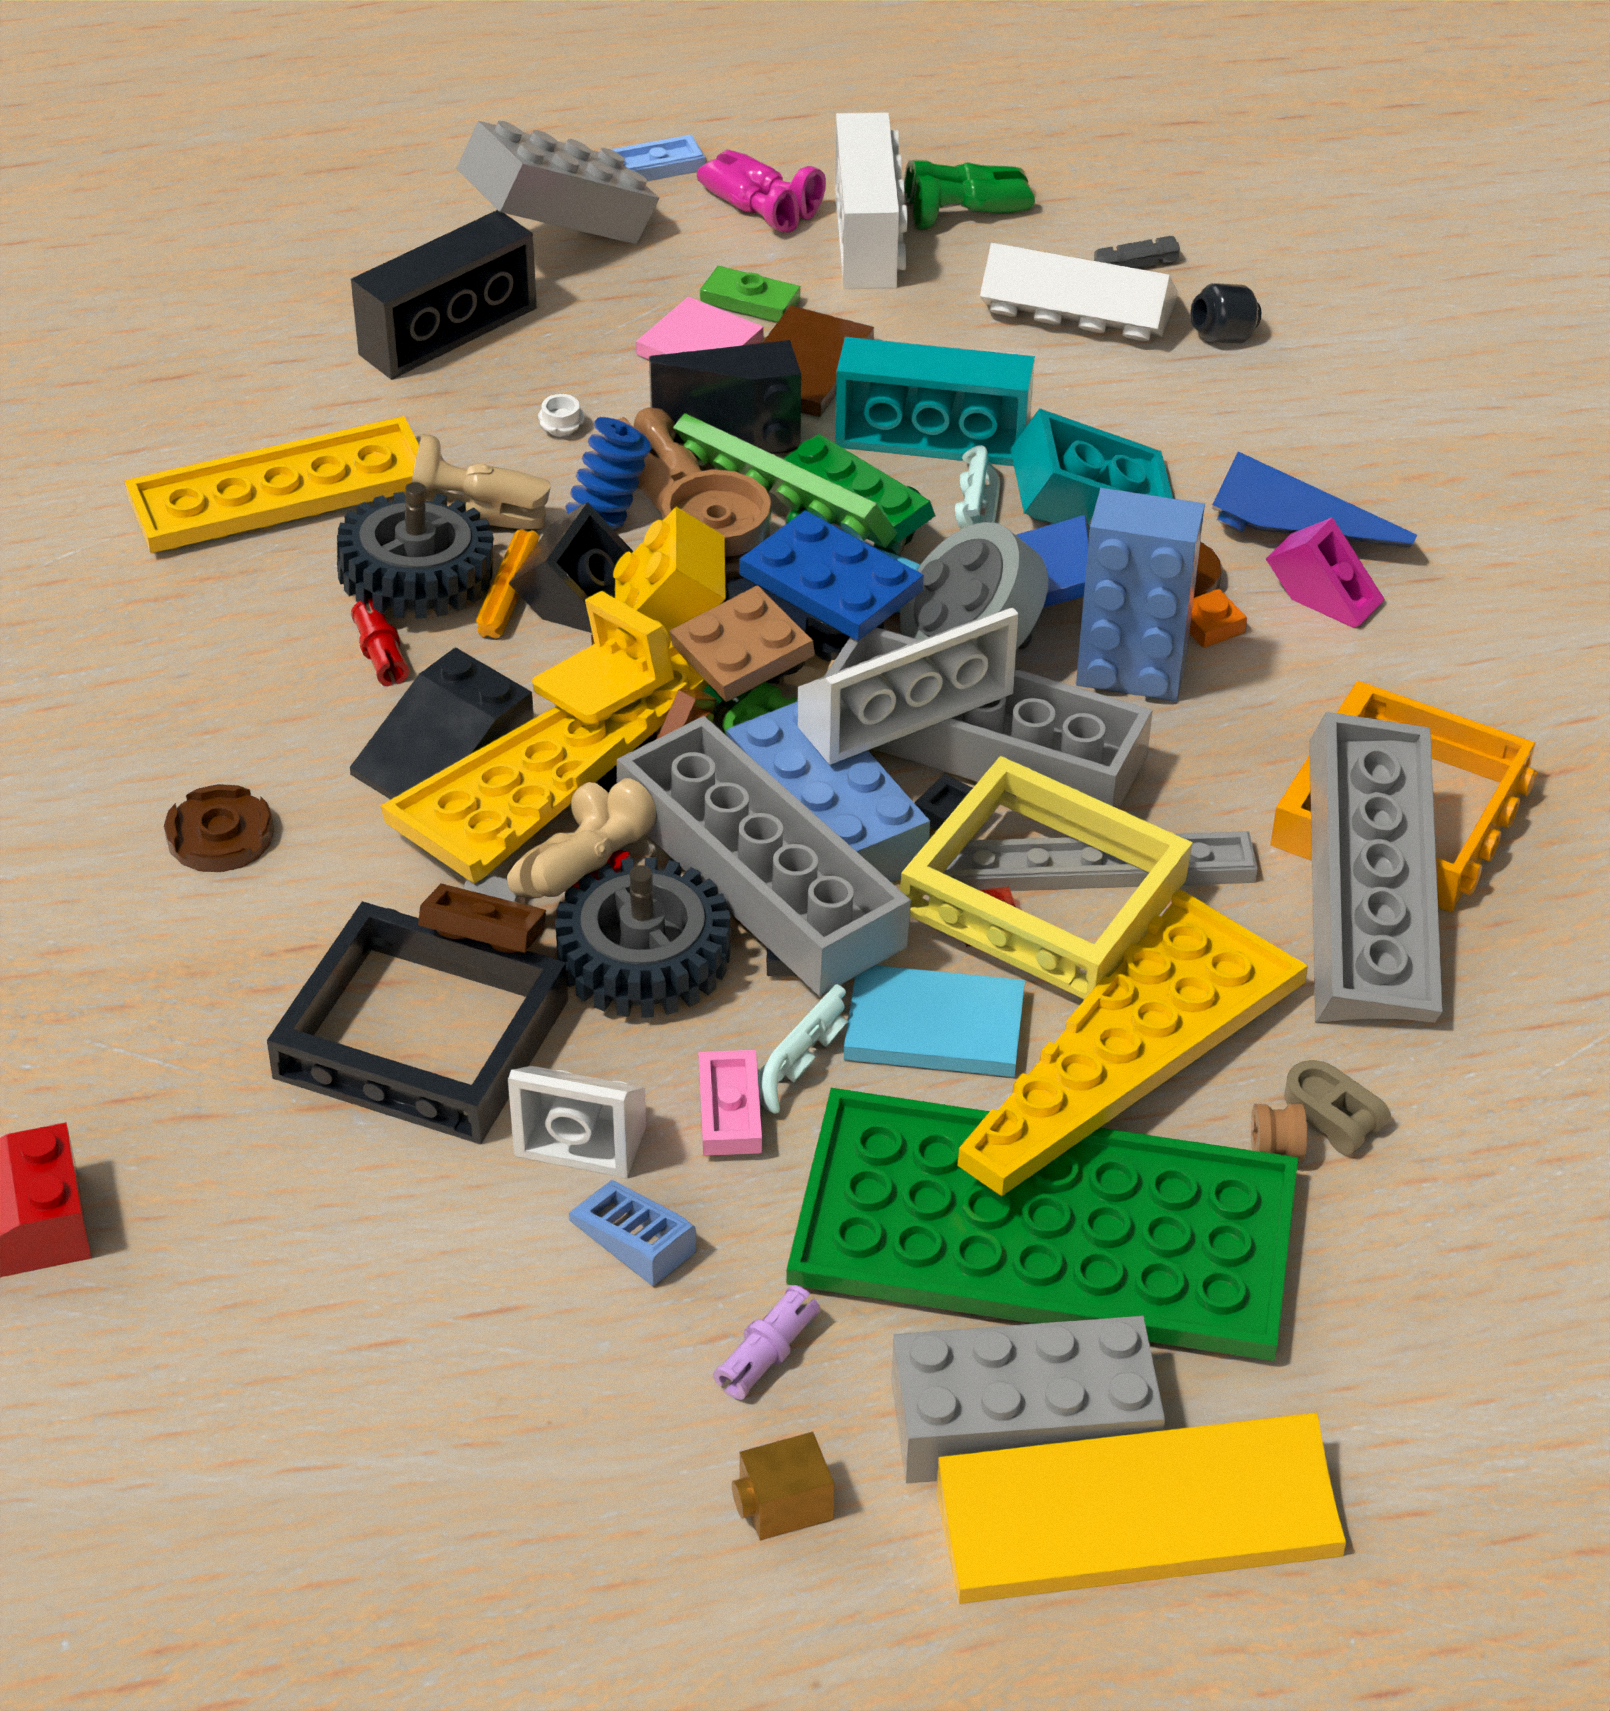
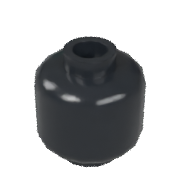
[1190,283,1262,344]

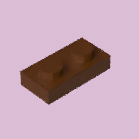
[418,883,546,953]

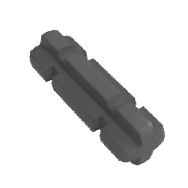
[1094,236,1180,269]

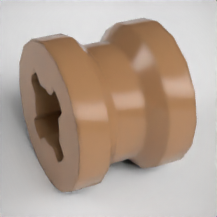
[1251,1103,1307,1162]

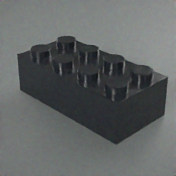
[351,210,537,380]

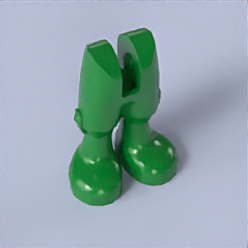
[904,160,1035,229]

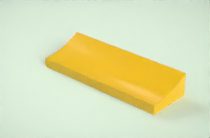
[936,1412,1346,1604]

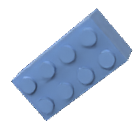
[1076,488,1205,702]
[726,701,930,883]

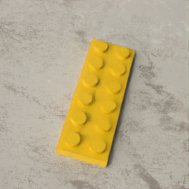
[124,416,419,554]

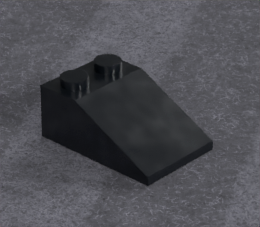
[649,340,801,454]
[350,647,534,800]

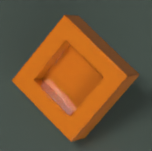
[1189,589,1247,648]

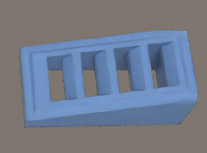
[569,1180,696,1287]

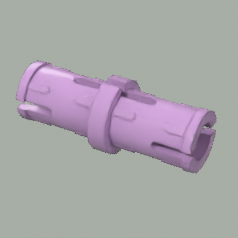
[713,1285,820,1400]

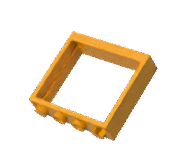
[1270,680,1538,913]

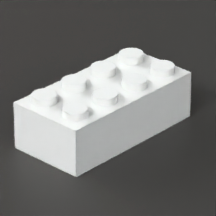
[835,113,907,289]

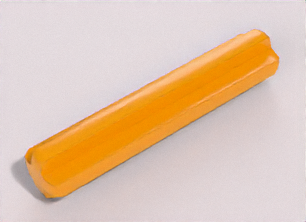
[476,529,540,639]

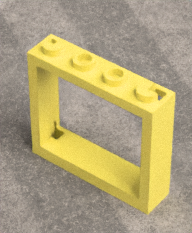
[900,756,1193,999]

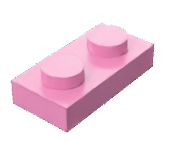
[698,1050,762,1156]

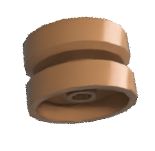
[662,469,771,583]

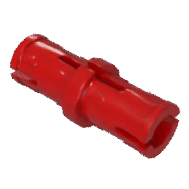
[351,598,409,686]

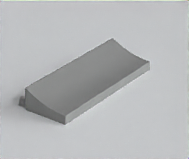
[1309,712,1443,1023]

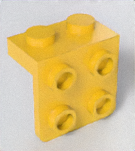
[532,591,674,724]

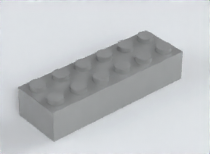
[824,627,1153,809]
[617,716,911,996]

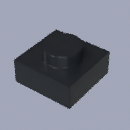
[914,774,973,831]

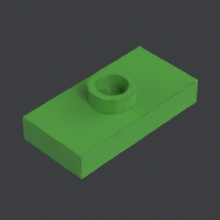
[700,266,801,322]

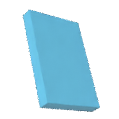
[844,965,1025,1077]

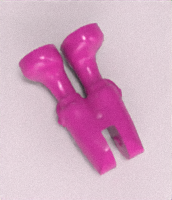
[696,149,826,232]

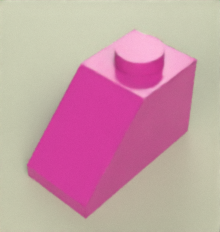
[1266,517,1385,628]

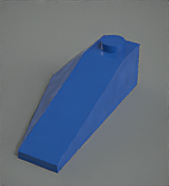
[1212,451,1417,547]

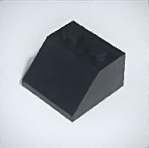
[508,502,633,633]

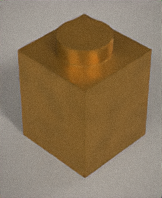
[731,1431,834,1541]

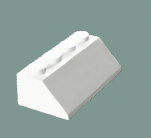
[980,243,1178,341]
[798,607,1018,765]

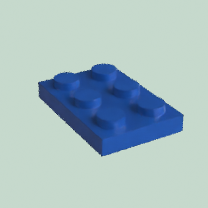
[739,510,924,641]

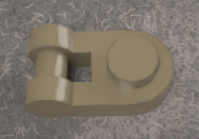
[1284,1060,1391,1155]

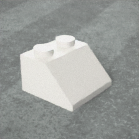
[508,1066,646,1178]

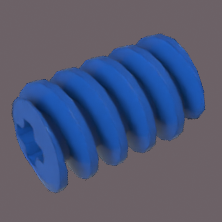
[565,417,651,529]

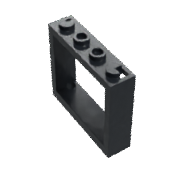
[267,901,568,1145]

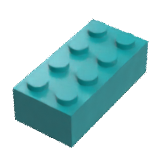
[835,337,1035,466]

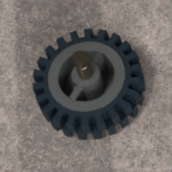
[337,482,493,619]
[555,857,730,1018]

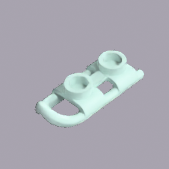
[955,445,1000,529]
[758,984,848,1114]

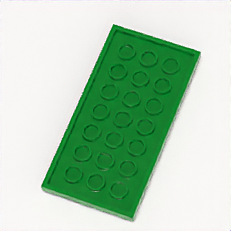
[786,1088,1298,1361]

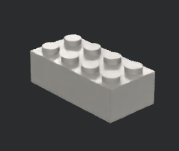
[456,121,659,245]
[891,1316,1165,1483]

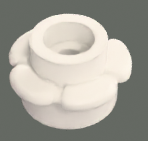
[538,394,585,437]

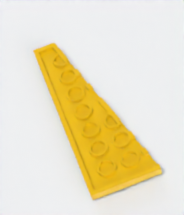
[380,641,709,884]
[958,889,1308,1196]

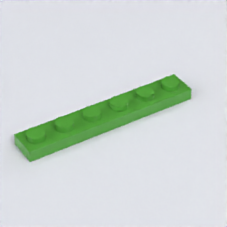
[673,413,897,548]

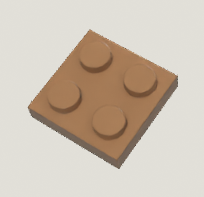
[669,585,815,702]

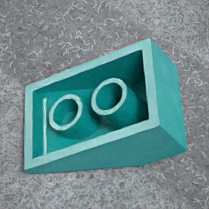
[1011,408,1173,524]

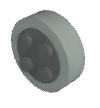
[900,522,1048,650]

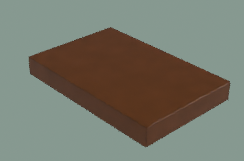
[763,305,874,417]

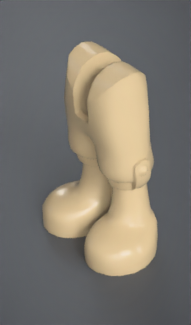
[412,434,551,529]
[507,778,657,899]

